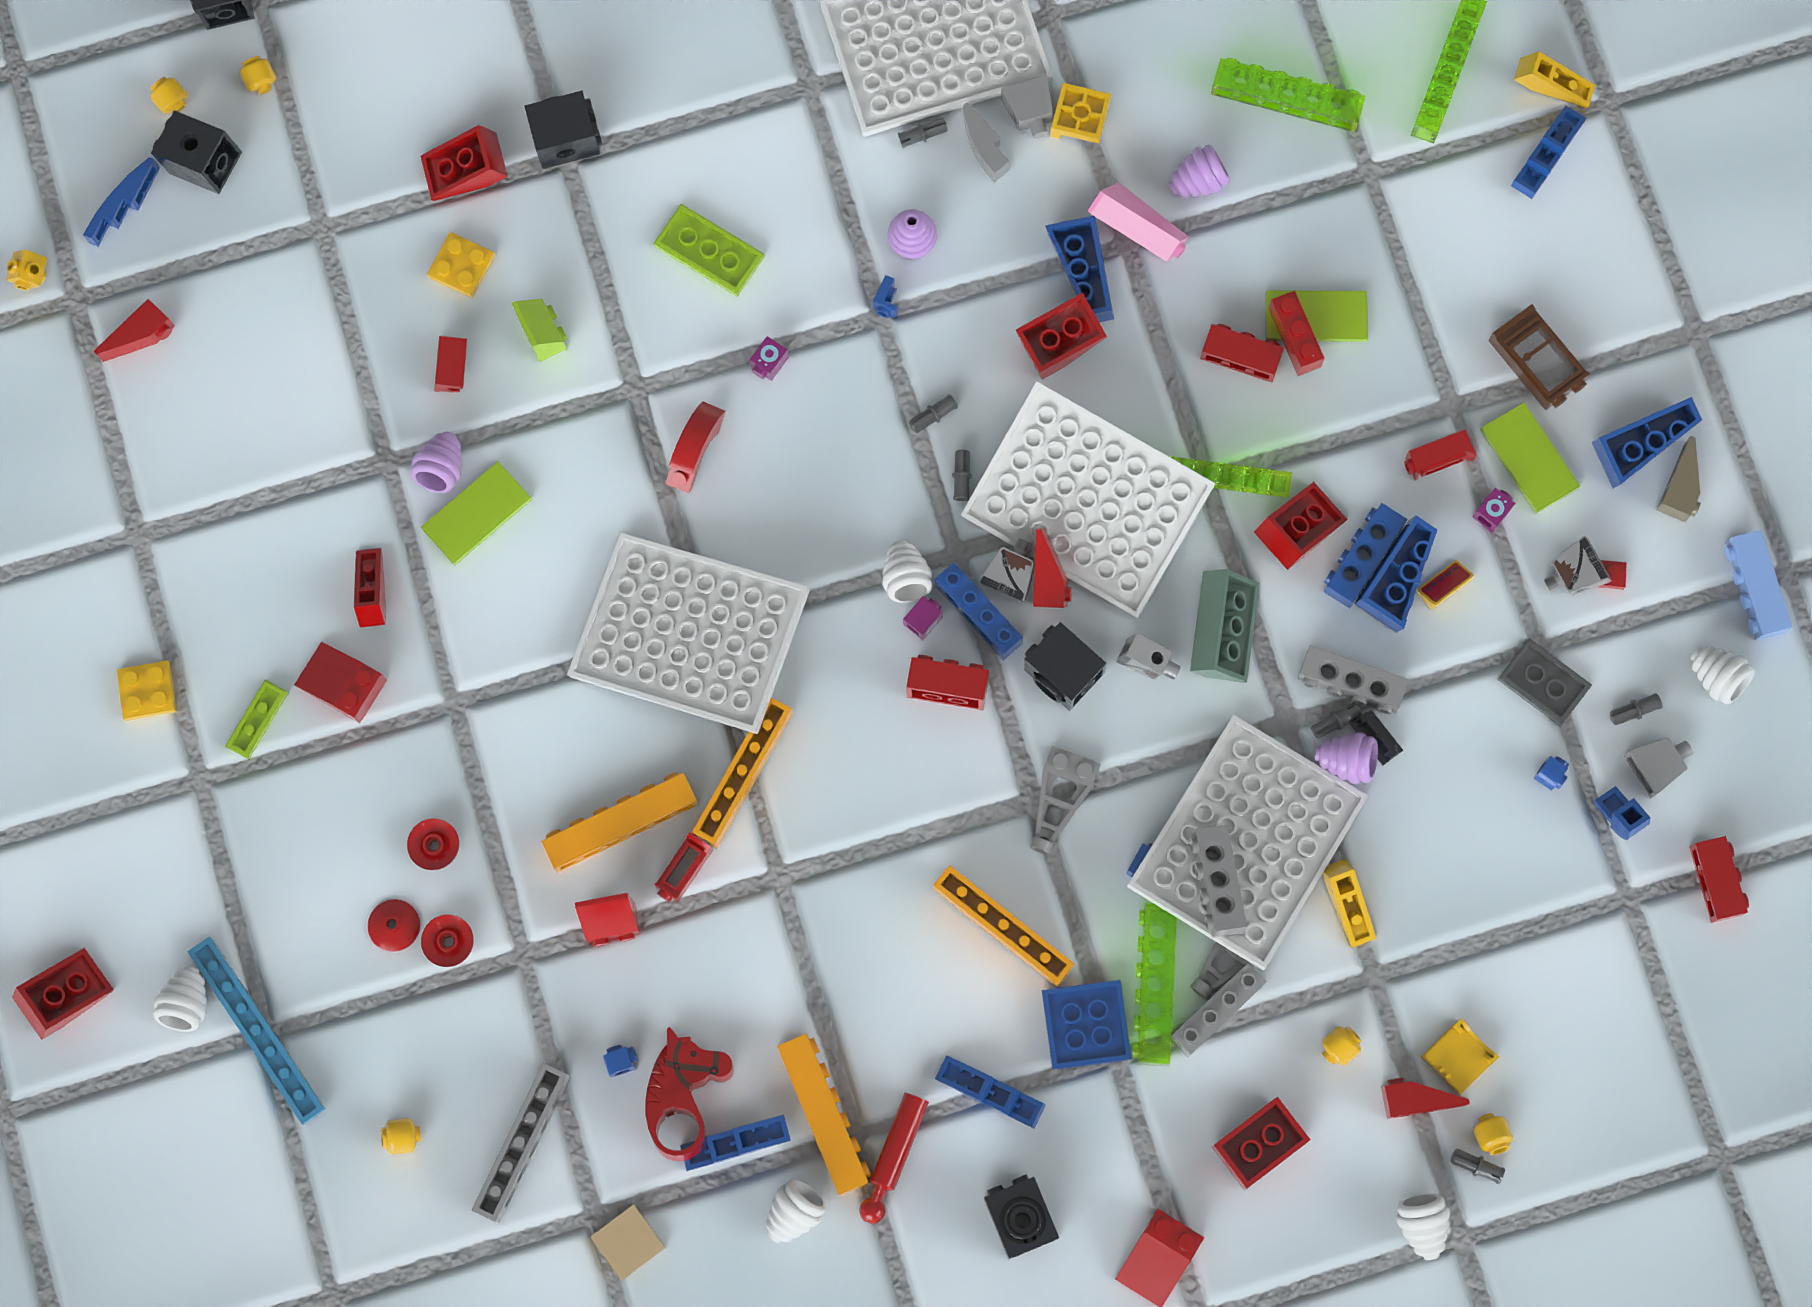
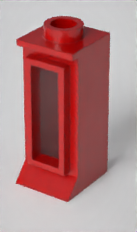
[1404,429,1477,481]
[654,832,713,902]

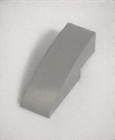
[963,103,1010,183]

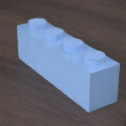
[1724,530,1792,640]

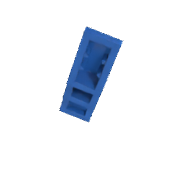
[1511,105,1587,199]
[83,157,160,247]
[935,1055,1046,1129]
[680,1115,791,1172]

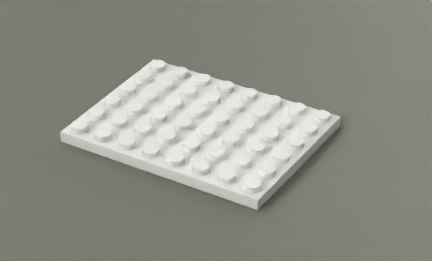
[820,0,1053,137]
[961,381,1216,618]
[567,532,810,734]
[1127,715,1368,971]

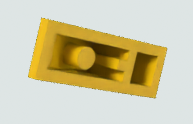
[1514,51,1596,108]
[1322,859,1376,948]

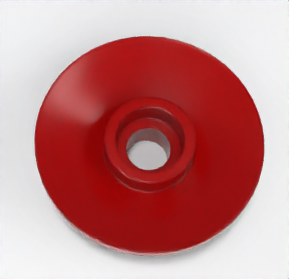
[407,818,459,871]
[368,899,420,952]
[421,914,474,967]

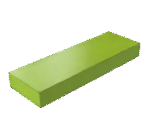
[225,680,289,760]

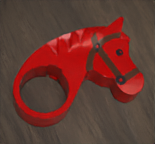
[645,1027,734,1161]

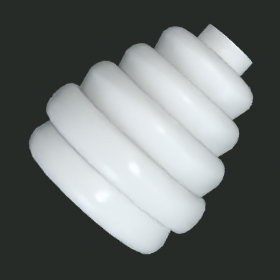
[882,540,933,603]
[1691,646,1755,704]
[153,967,207,1032]
[766,1179,826,1243]
[1396,1193,1450,1260]

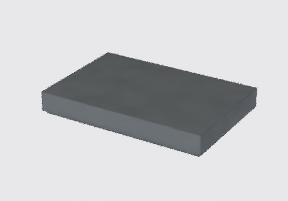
[1497,638,1592,726]

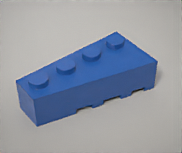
[1045,216,1114,322]
[1592,397,1702,489]
[1354,515,1437,633]

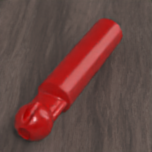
[859,1092,929,1224]

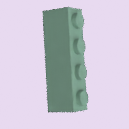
[1190,569,1260,683]

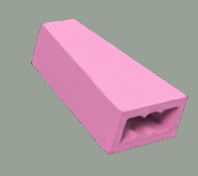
[1088,182,1188,261]

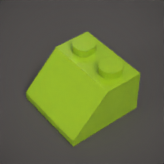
[511,299,568,362]

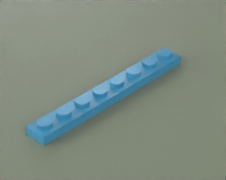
[187,937,326,1125]

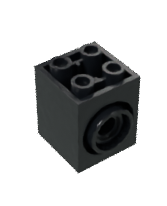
[190,0,255,30]
[524,90,603,169]
[151,110,242,194]
[1024,622,1107,711]
[984,1174,1059,1260]

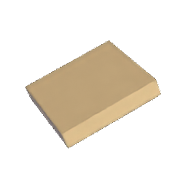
[590,1204,665,1281]

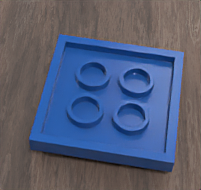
[1041,980,1132,1070]

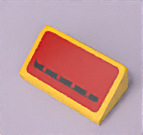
[1416,560,1474,610]

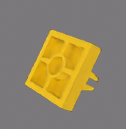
[1050,83,1111,143]
[1421,1018,1500,1096]

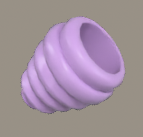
[1169,144,1230,199]
[888,209,937,260]
[410,432,462,493]
[1315,732,1378,784]

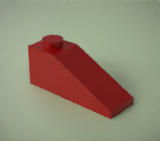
[93,299,175,362]
[1033,528,1072,608]
[354,548,386,628]
[1381,1078,1470,1119]

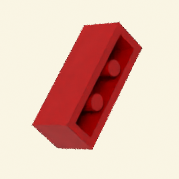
[1268,290,1325,376]
[1200,324,1284,383]
[1689,836,1749,923]

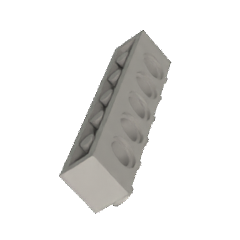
[471,1063,571,1223]

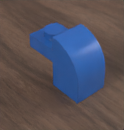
[1594,786,1651,840]

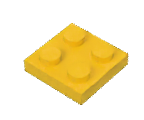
[427,232,496,298]
[116,660,177,721]

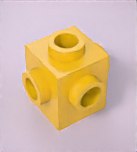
[6,249,47,291]

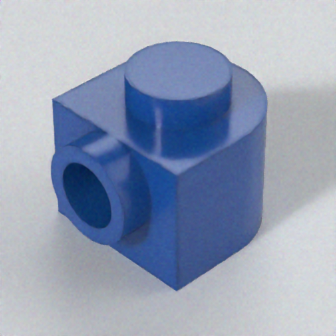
[1534,756,1569,791]
[603,1045,638,1077]

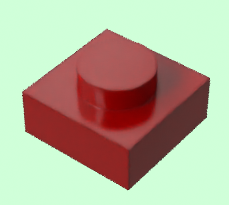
[1598,560,1627,590]

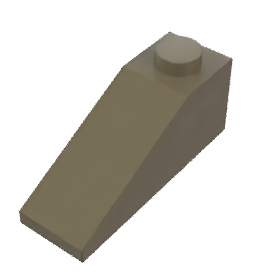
[1657,436,1701,522]

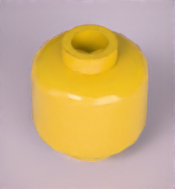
[239,56,276,95]
[150,76,188,114]
[1322,1026,1362,1066]
[1473,1113,1513,1155]
[381,1118,421,1155]

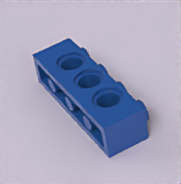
[1324,503,1408,608]
[935,562,1023,661]

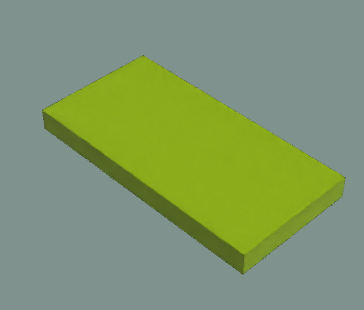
[653,204,765,297]
[1265,290,1368,342]
[1480,403,1581,514]
[421,461,532,566]

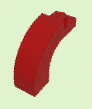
[665,401,726,493]

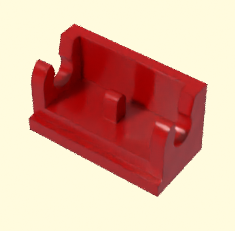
[434,336,467,393]

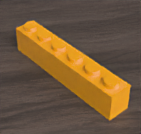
[692,697,793,849]
[541,772,699,873]
[933,865,1074,987]
[777,1034,871,1196]

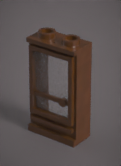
[1488,304,1590,410]

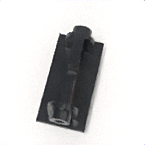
[1351,710,1403,766]

